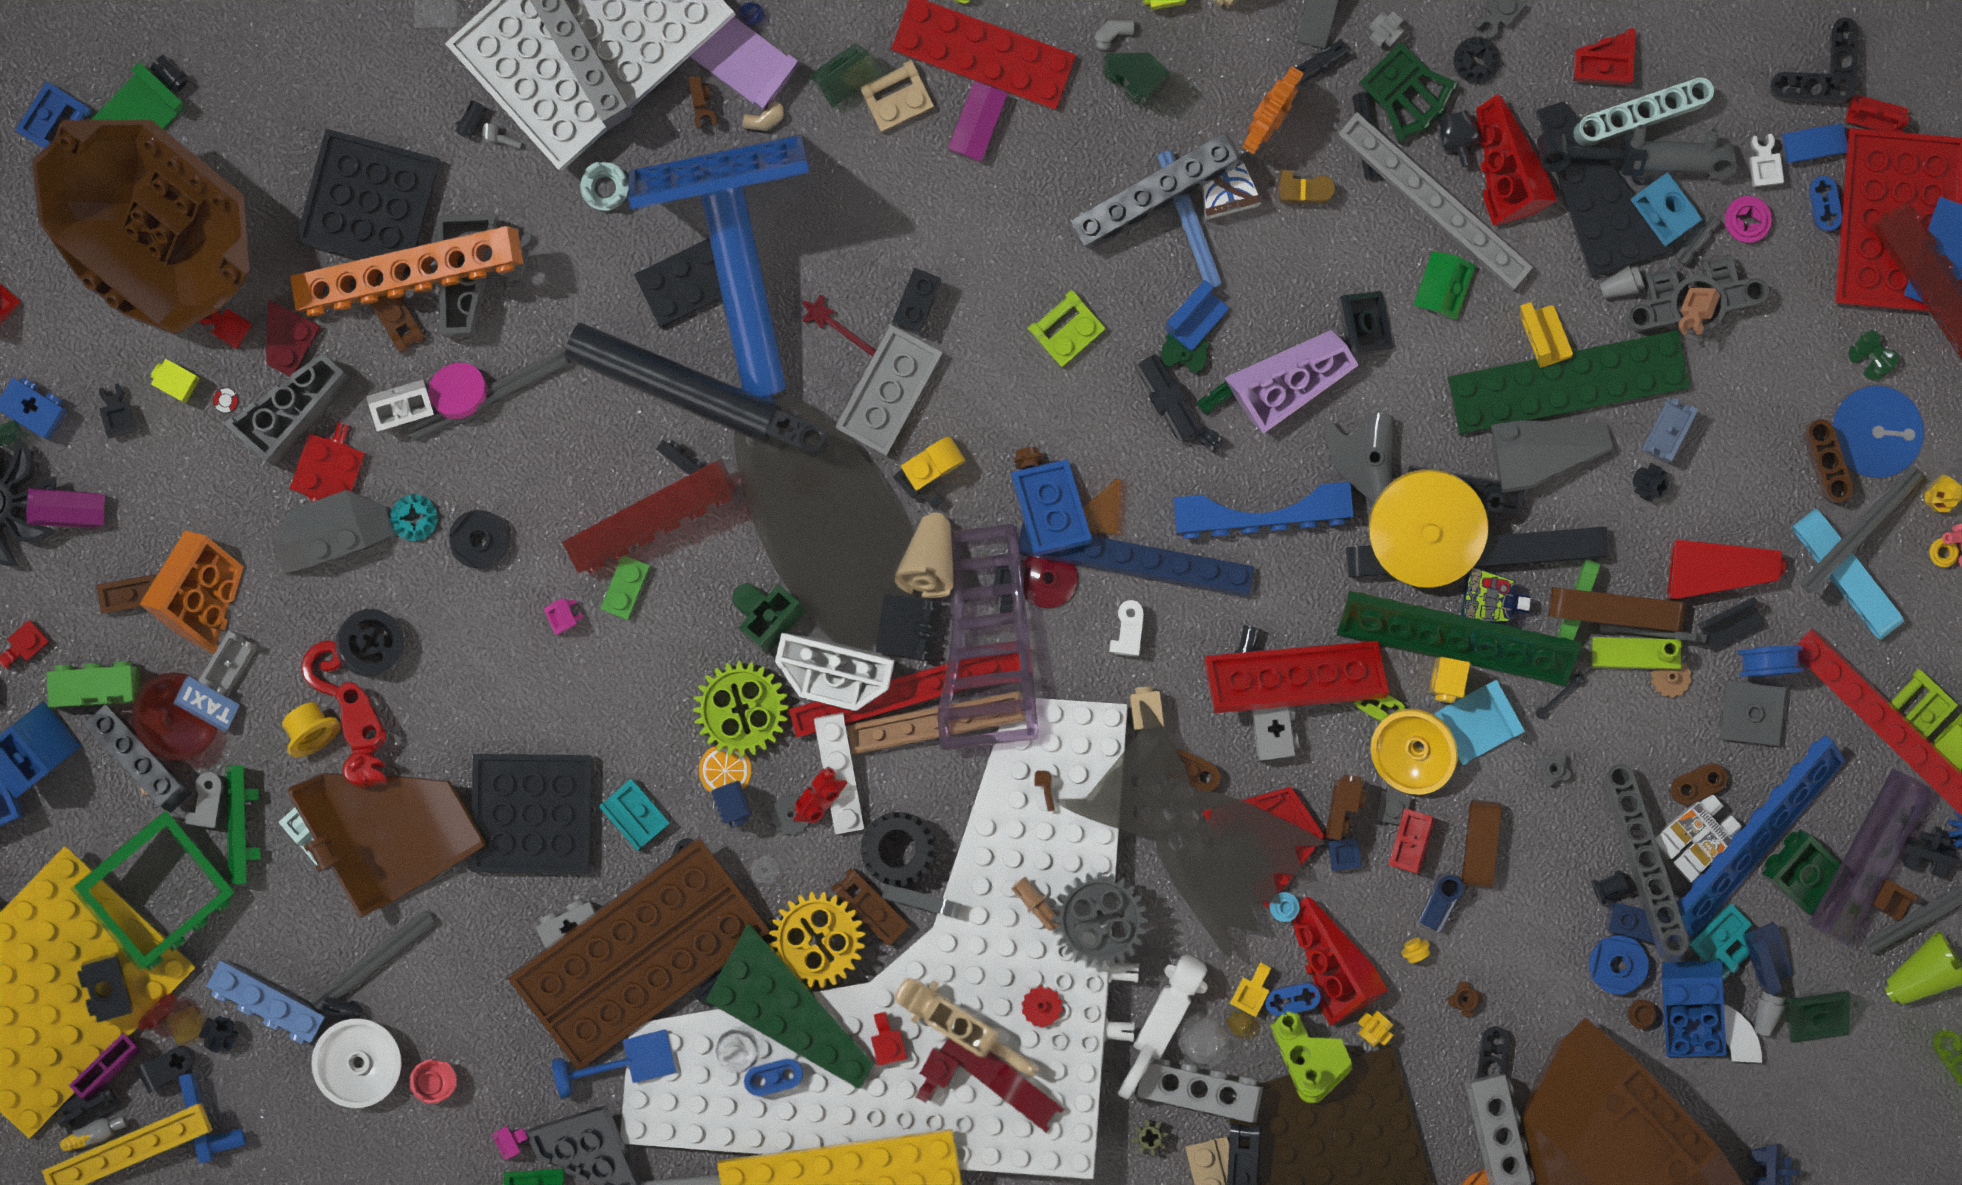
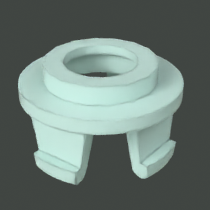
[580,162,629,211]

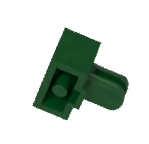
[732,583,806,655]

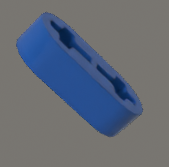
[1808,176,1842,232]
[1265,982,1322,1016]

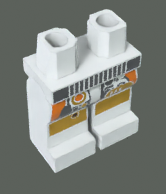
[1654,795,1742,882]

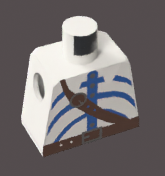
[1202,163,1261,220]

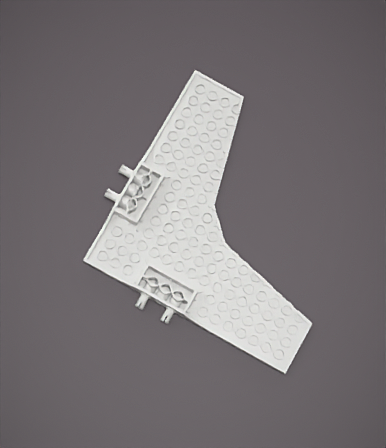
[620,697,1139,1179]

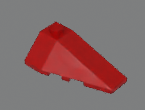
[1476,94,1557,226]
[1291,896,1388,1026]

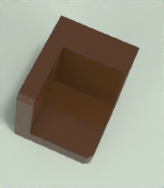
[1868,879,1918,921]

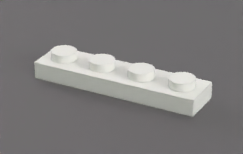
[814,713,864,835]

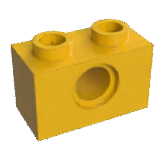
[1428,657,1470,703]

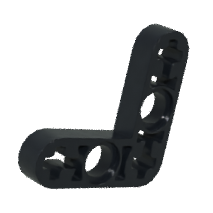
[1770,17,1859,104]

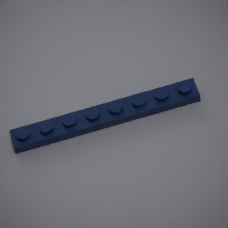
[1017,523,1254,597]

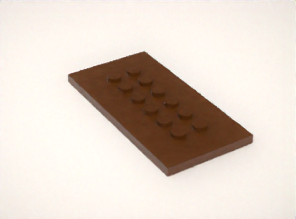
[507,836,770,1070]

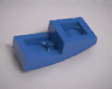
[1782,123,1847,163]

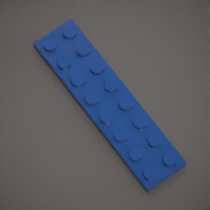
[1676,734,1847,939]

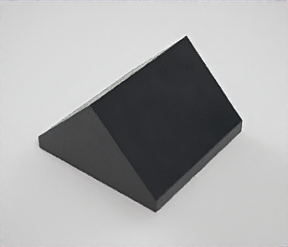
[1337,291,1394,357]

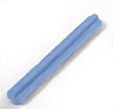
[1158,150,1221,288]

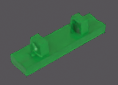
[225,765,260,884]

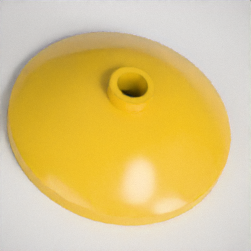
[1371,709,1458,795]

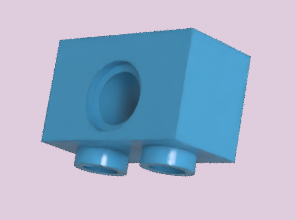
[1630,172,1702,247]

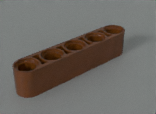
[1548,587,1686,632]

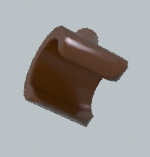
[1034,770,1055,812]

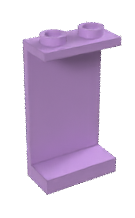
[690,17,799,112]

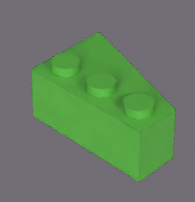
[46,661,142,708]

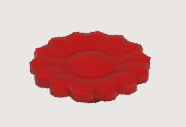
[1021,986,1062,1028]

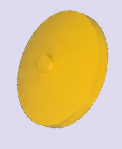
[1369,469,1488,587]

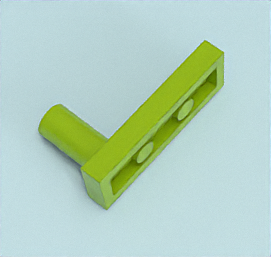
[1591,637,1681,670]

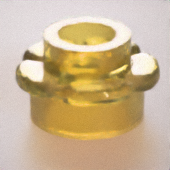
[1225,1010,1252,1038]

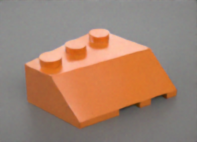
[140,530,244,655]

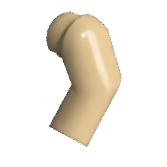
[743,102,784,131]

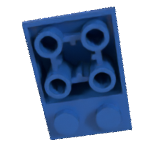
[0,701,81,798]
[1662,960,1726,1057]

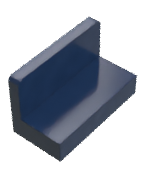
[1743,922,1793,995]

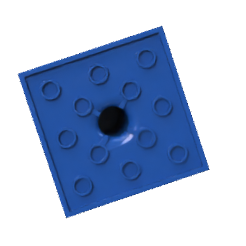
[628,135,809,404]

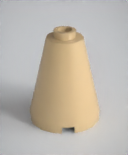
[895,513,954,598]

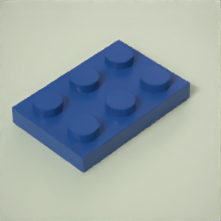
[1011,459,1092,557]

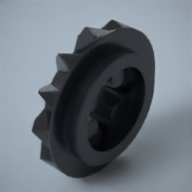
[1453,36,1501,84]

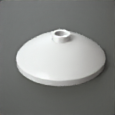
[312,1018,402,1108]

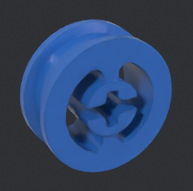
[1737,645,1805,677]

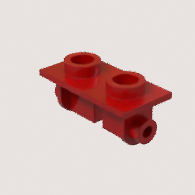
[1844,94,1909,132]
[794,767,848,823]

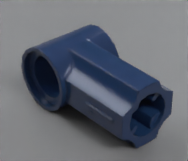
[1417,873,1463,932]

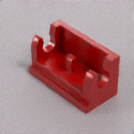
[1388,808,1436,875]

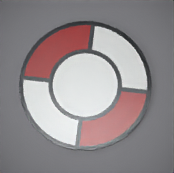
[213,388,238,413]

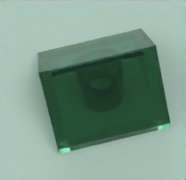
[808,43,880,108]
[1784,989,1850,1043]

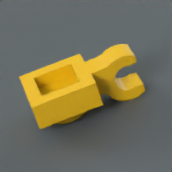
[1230,962,1271,1017]

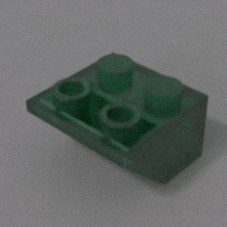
[1102,52,1170,107]

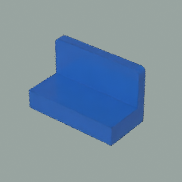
[1165,280,1228,351]

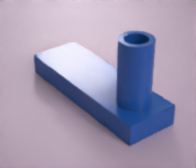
[179,1072,246,1163]

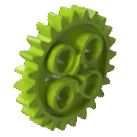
[693,661,789,757]

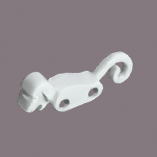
[1118,954,1208,1099]

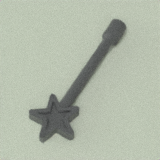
[1600,623,1707,642]

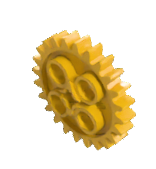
[769,892,866,988]

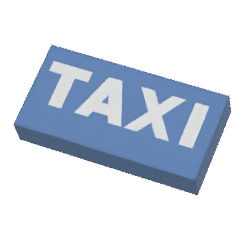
[174,676,240,732]

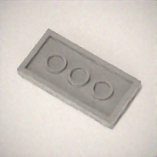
[835,325,942,457]

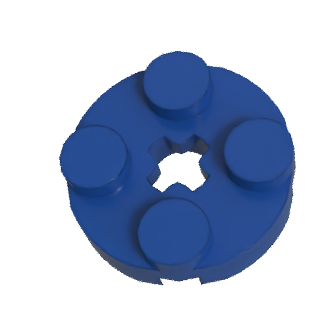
[1588,935,1649,995]

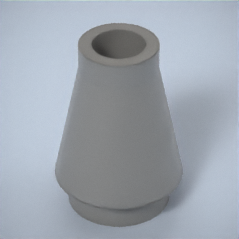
[1599,266,1645,299]
[1754,990,1786,1037]

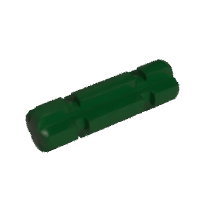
[1197,381,1234,414]

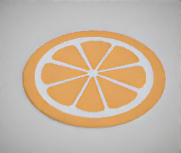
[699,745,752,792]

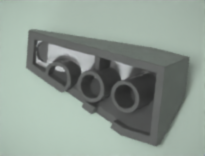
[1491,420,1613,493]

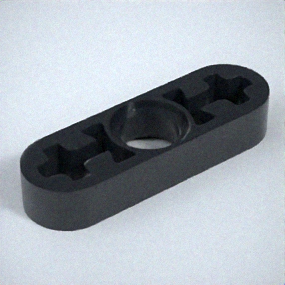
[1475,1026,1509,1112]

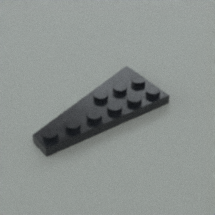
[1535,101,1675,278]

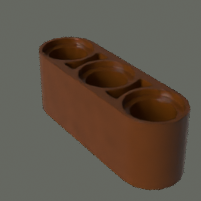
[1803,419,1853,504]
[1461,800,1501,888]

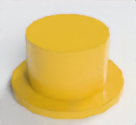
[282,702,341,758]

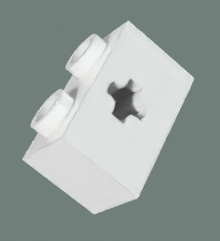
[366,380,434,432]

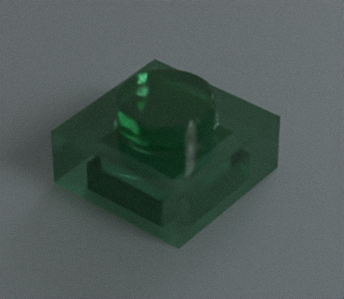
[0,420,23,446]

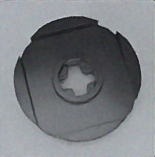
[449,510,509,569]

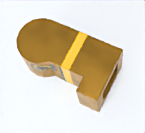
[1279,170,1335,204]

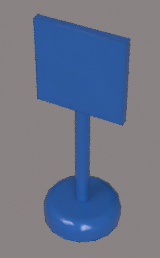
[552,1029,676,1099]

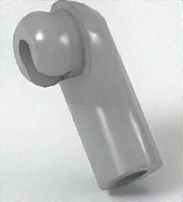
[1094,20,1134,50]

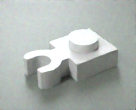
[1749,134,1784,188]

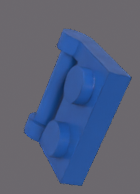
[15,81,92,149]

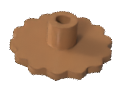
[1651,662,1691,698]

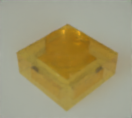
[166,1006,203,1045]

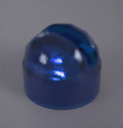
[740,2,763,26]

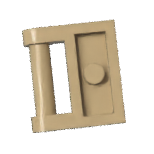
[858,60,934,133]

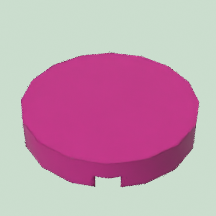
[428,363,487,419]

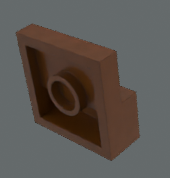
[1325,775,1366,840]

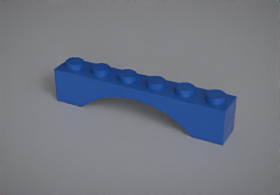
[1172,482,1353,539]

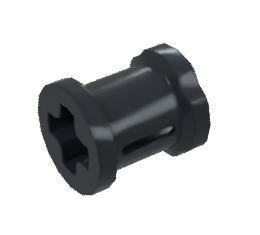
[1591,870,1629,905]

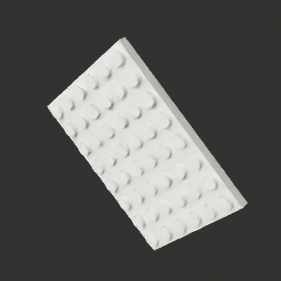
[445,0,736,172]

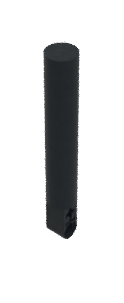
[565,322,828,457]

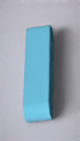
[1791,509,1904,640]

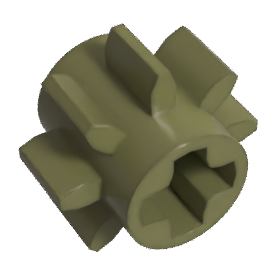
[1131,1118,1168,1156]

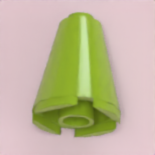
[1884,930,1962,1005]

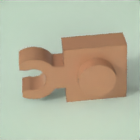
[1679,288,1720,335]

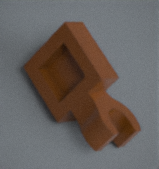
[688,76,717,130]

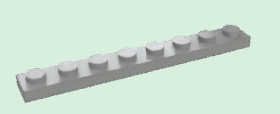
[1336,112,1533,290]

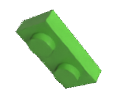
[600,554,650,620]

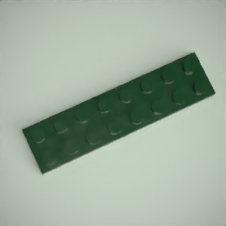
[1447,330,1690,435]
[1337,591,1581,686]

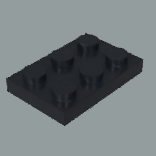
[634,238,722,328]

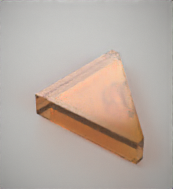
[1083,479,1120,534]

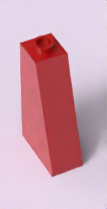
[1666,539,1786,600]

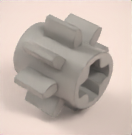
[1368,11,1405,47]

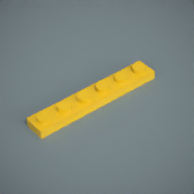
[42,1103,213,1185]

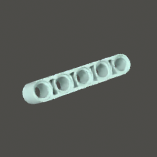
[1573,78,1714,147]

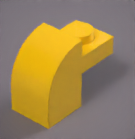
[900,436,966,491]

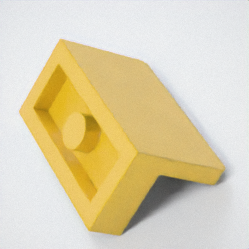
[1520,302,1573,368]

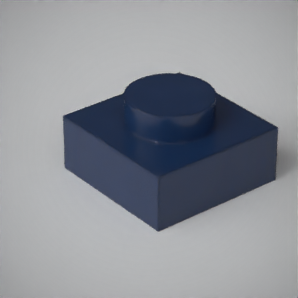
[1328,838,1361,871]

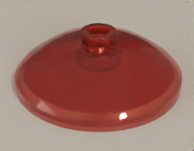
[132,672,218,761]

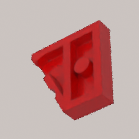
[1573,28,1636,86]

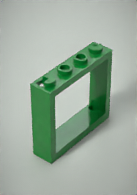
[70,811,235,971]

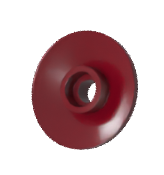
[1022,556,1077,608]

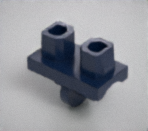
[1751,1144,1800,1185]

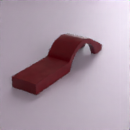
[941,1038,1065,1133]

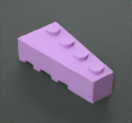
[1224,330,1358,434]

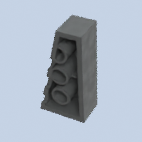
[437,214,499,337]
[223,353,351,466]

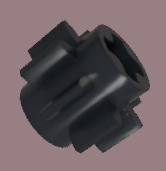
[1632,463,1669,502]
[199,1015,238,1053]

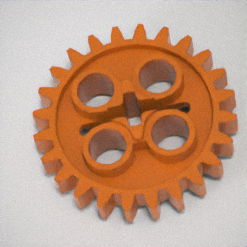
[1242,66,1304,155]

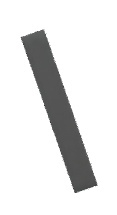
[1604,763,1689,963]

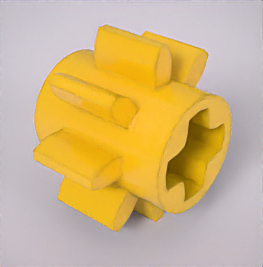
[1358,1011,1394,1048]

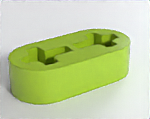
[1353,695,1405,722]

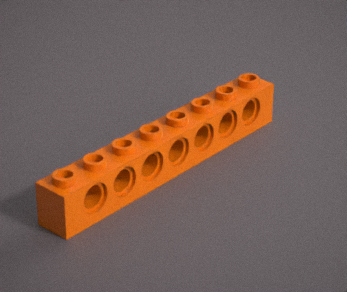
[290,226,524,316]

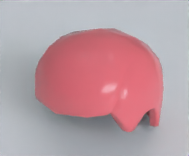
[410,1059,456,1104]

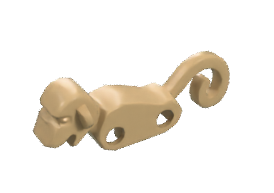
[895,978,1039,1077]

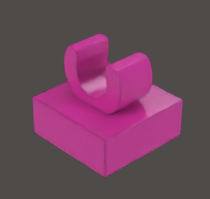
[543,597,583,636]
[491,1126,528,1160]

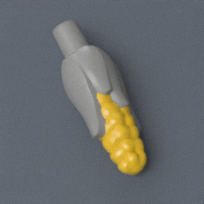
[60,1116,128,1151]

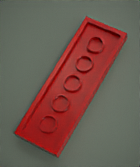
[891,0,1076,111]
[1204,641,1389,713]

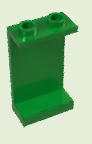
[91,62,186,130]

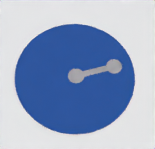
[1832,386,1924,478]

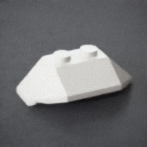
[775,633,895,711]

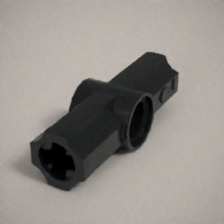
[1134,354,1201,442]

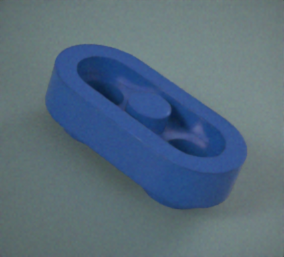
[744,1059,804,1097]

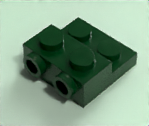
[1762,829,1848,915]

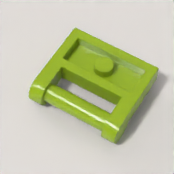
[1027,290,1106,368]
[1890,669,1958,738]

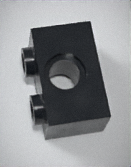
[892,267,942,336]
[77,952,134,1023]

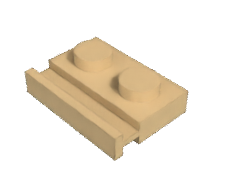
[1185,1136,1229,1185]

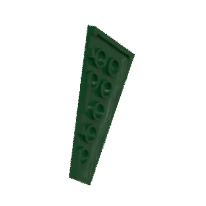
[705,923,875,1089]

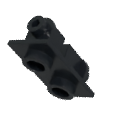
[56,1083,121,1135]

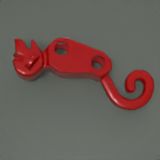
[301,640,388,789]

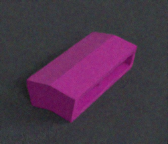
[948,81,1008,163]
[27,488,105,529]
[69,1033,142,1102]

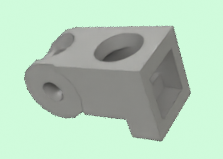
[185,772,225,829]

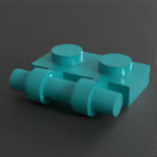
[1688,903,1752,980]

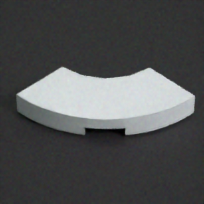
[1724,1004,1762,1063]

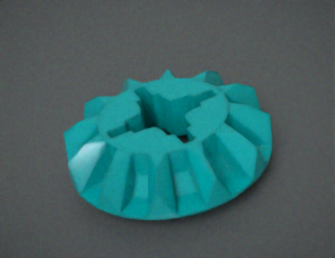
[390,494,438,541]

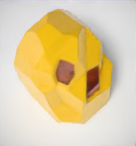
[1924,474,1962,512]

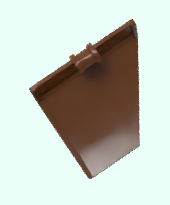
[287,773,486,918]

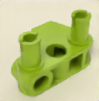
[1270,1012,1352,1104]

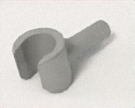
[482,124,522,149]

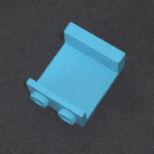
[1433,680,1525,766]

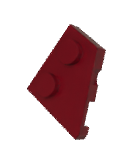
[266,300,321,377]

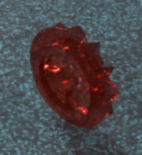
[138,994,177,1032]

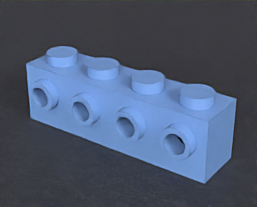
[206,960,329,1045]

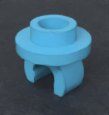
[1269,892,1299,922]

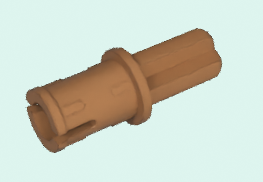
[1011,877,1059,931]

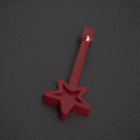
[802,295,877,357]

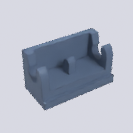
[1641,398,1698,464]

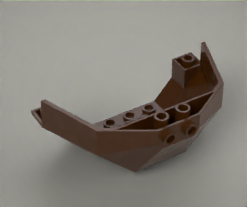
[31,120,249,334]
[1519,1018,1744,1185]

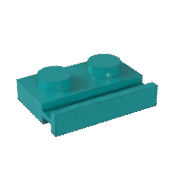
[599,778,670,851]

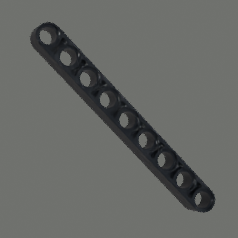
[1346,527,1609,577]

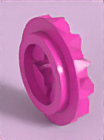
[1725,196,1772,243]

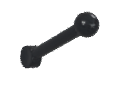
[1536,674,1585,719]

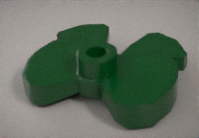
[1848,330,1899,380]
[1160,333,1209,374]

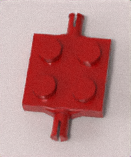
[289,422,365,502]

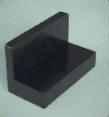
[1697,597,1764,650]

